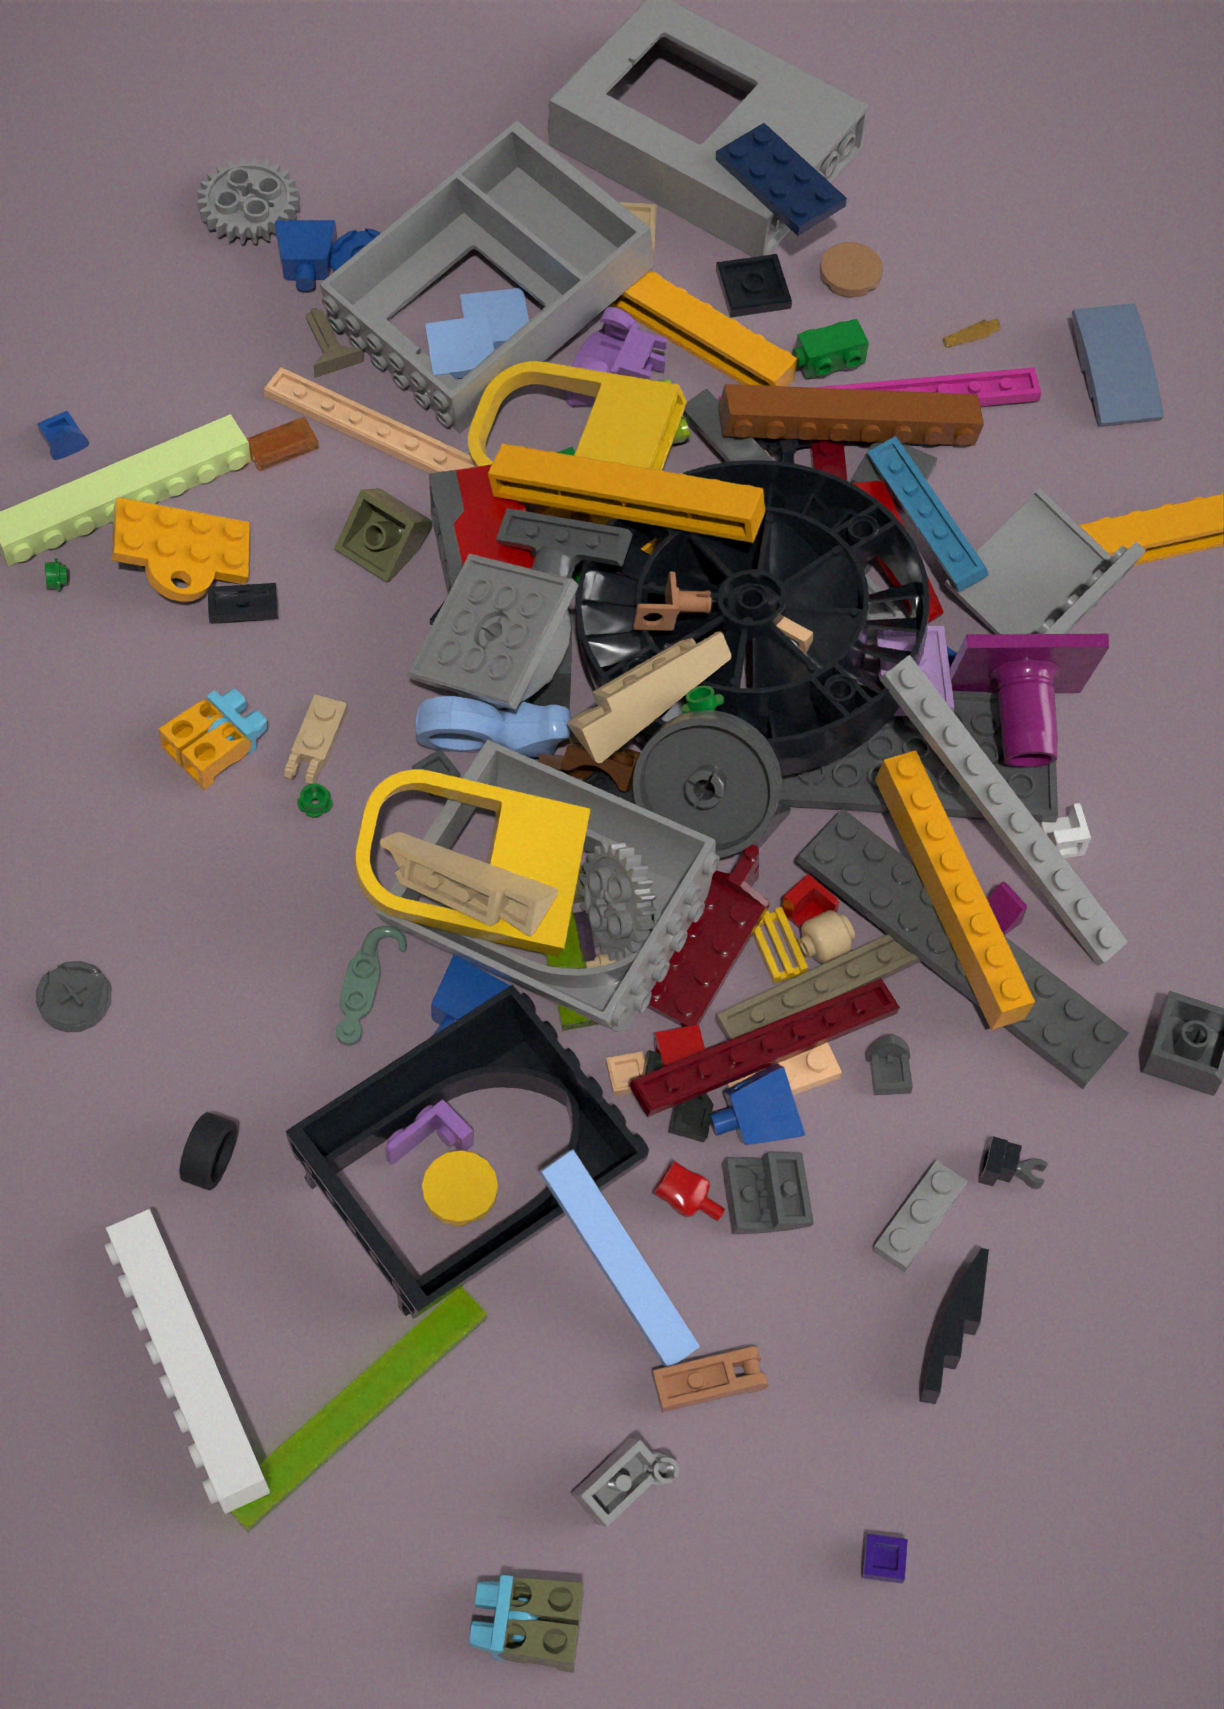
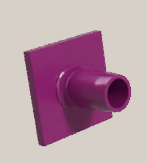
[950,633,1110,768]

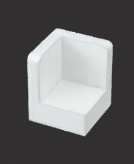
[1040,803,1091,858]

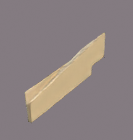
[567,631,731,763]
[380,832,558,936]

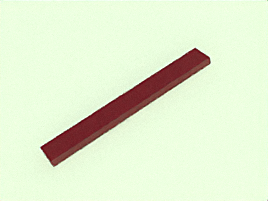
[629,978,900,1118]

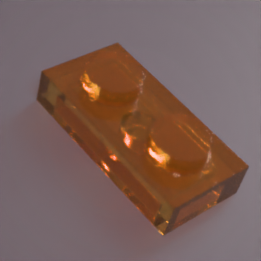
[246,416,319,471]

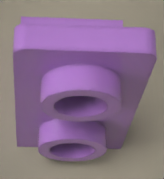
[385,1099,473,1165]

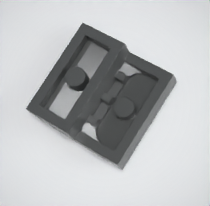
[722,1152,814,1234]

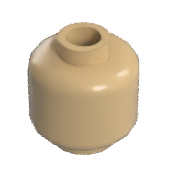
[798,910,855,964]

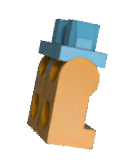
[158,688,267,790]

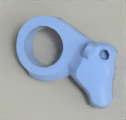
[416,696,572,760]

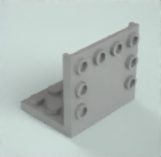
[944,488,1146,634]

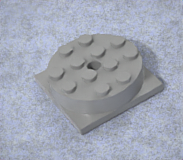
[407,554,579,710]

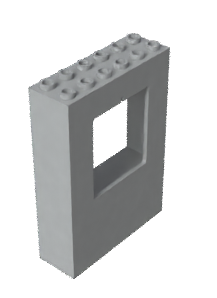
[548,0,869,257]
[319,120,654,434]

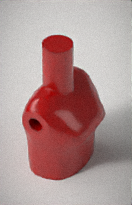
[652,1160,725,1221]

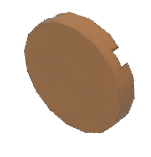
[820,242,883,297]

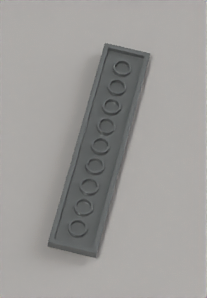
[797,809,1129,1089]

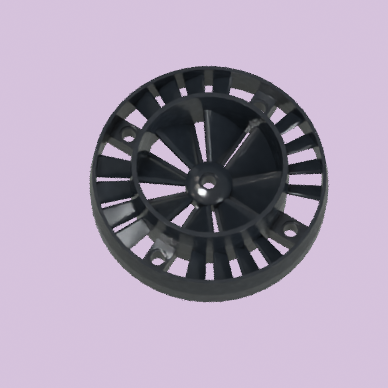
[576,460,930,776]

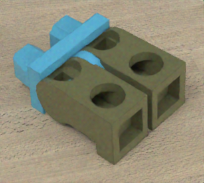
[469,1575,584,1673]

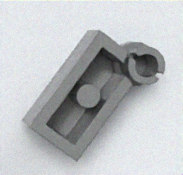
[571,1438,679,1527]

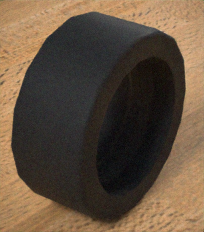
[179,1112,237,1191]

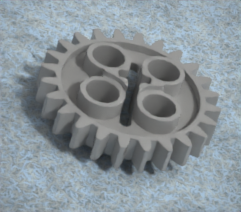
[197,157,299,244]
[579,842,657,961]

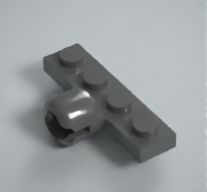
[496,508,633,579]

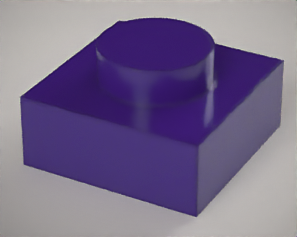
[862,1534,908,1584]

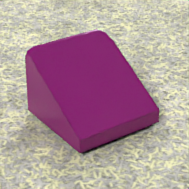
[987,881,1027,935]

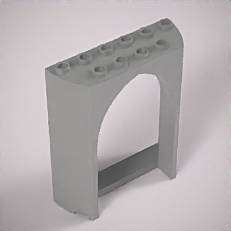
[375,739,720,1032]

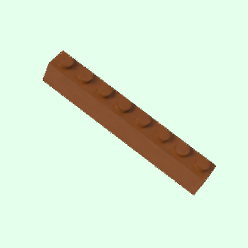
[718,384,984,446]

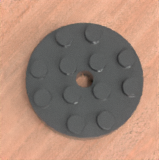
[633,710,782,858]

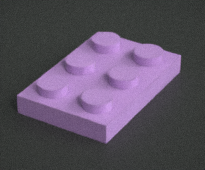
[874,626,954,716]

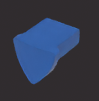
[37,411,89,460]

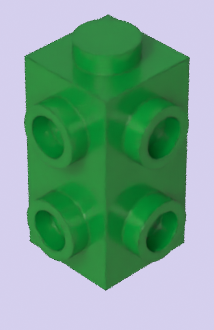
[792,319,869,379]

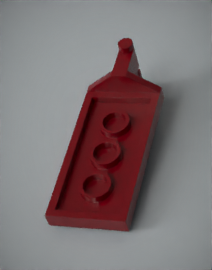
[647,844,769,1027]

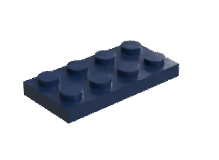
[715,123,847,236]

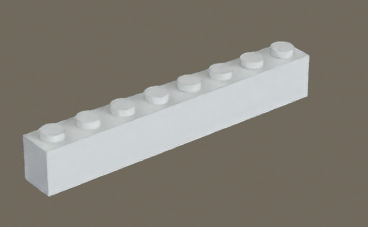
[104,1209,270,1514]

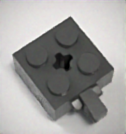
[1142,990,1224,1096]

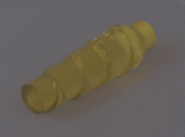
[943,318,1001,348]

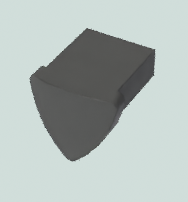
[865,1034,913,1096]

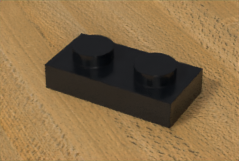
[207,583,278,623]

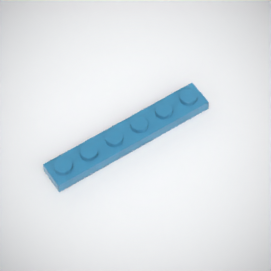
[867,436,989,591]

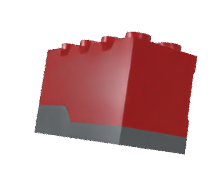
[429,464,535,594]

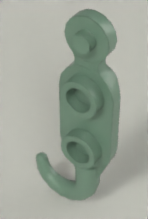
[336,926,407,1046]

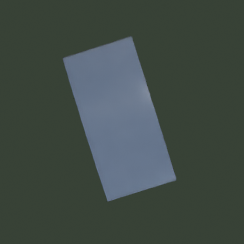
[1072,303,1164,427]

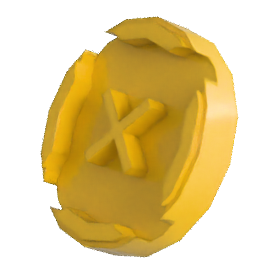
[422,1150,498,1227]

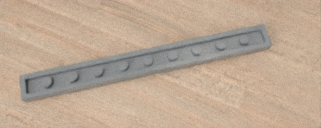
[879,655,1128,966]

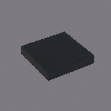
[716,254,792,318]

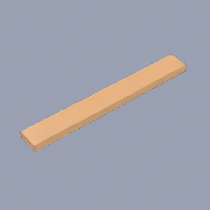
[264,367,477,473]

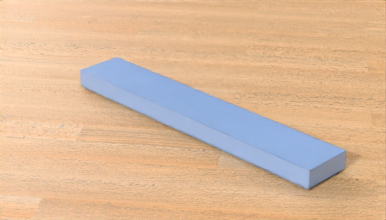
[538,1149,700,1368]

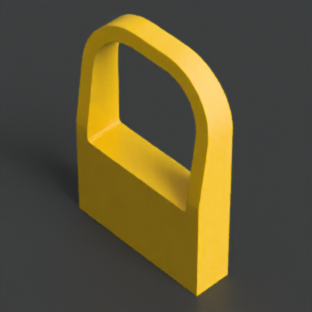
[468,361,687,471]
[353,769,591,956]

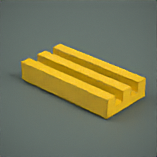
[753,907,808,984]

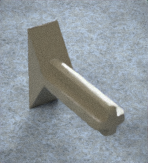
[306,308,364,378]

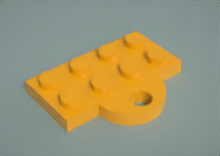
[111,497,250,602]

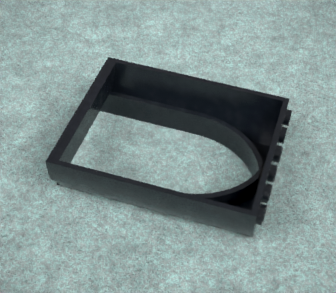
[285,984,649,1319]

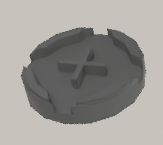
[36,961,111,1033]

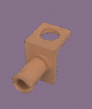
[633,572,711,630]

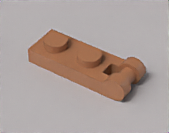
[652,1347,769,1413]

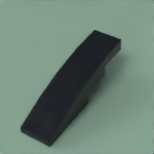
[920,1248,989,1404]

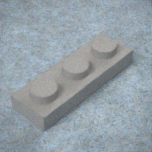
[873,1160,968,1273]

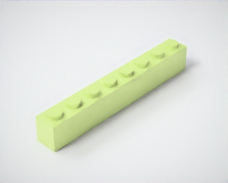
[0,414,251,566]

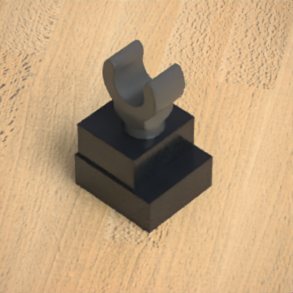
[979,1136,1048,1189]

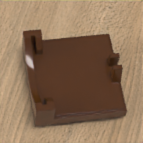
[561,743,641,792]

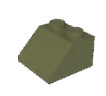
[334,488,433,582]

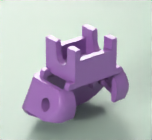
[565,307,668,408]

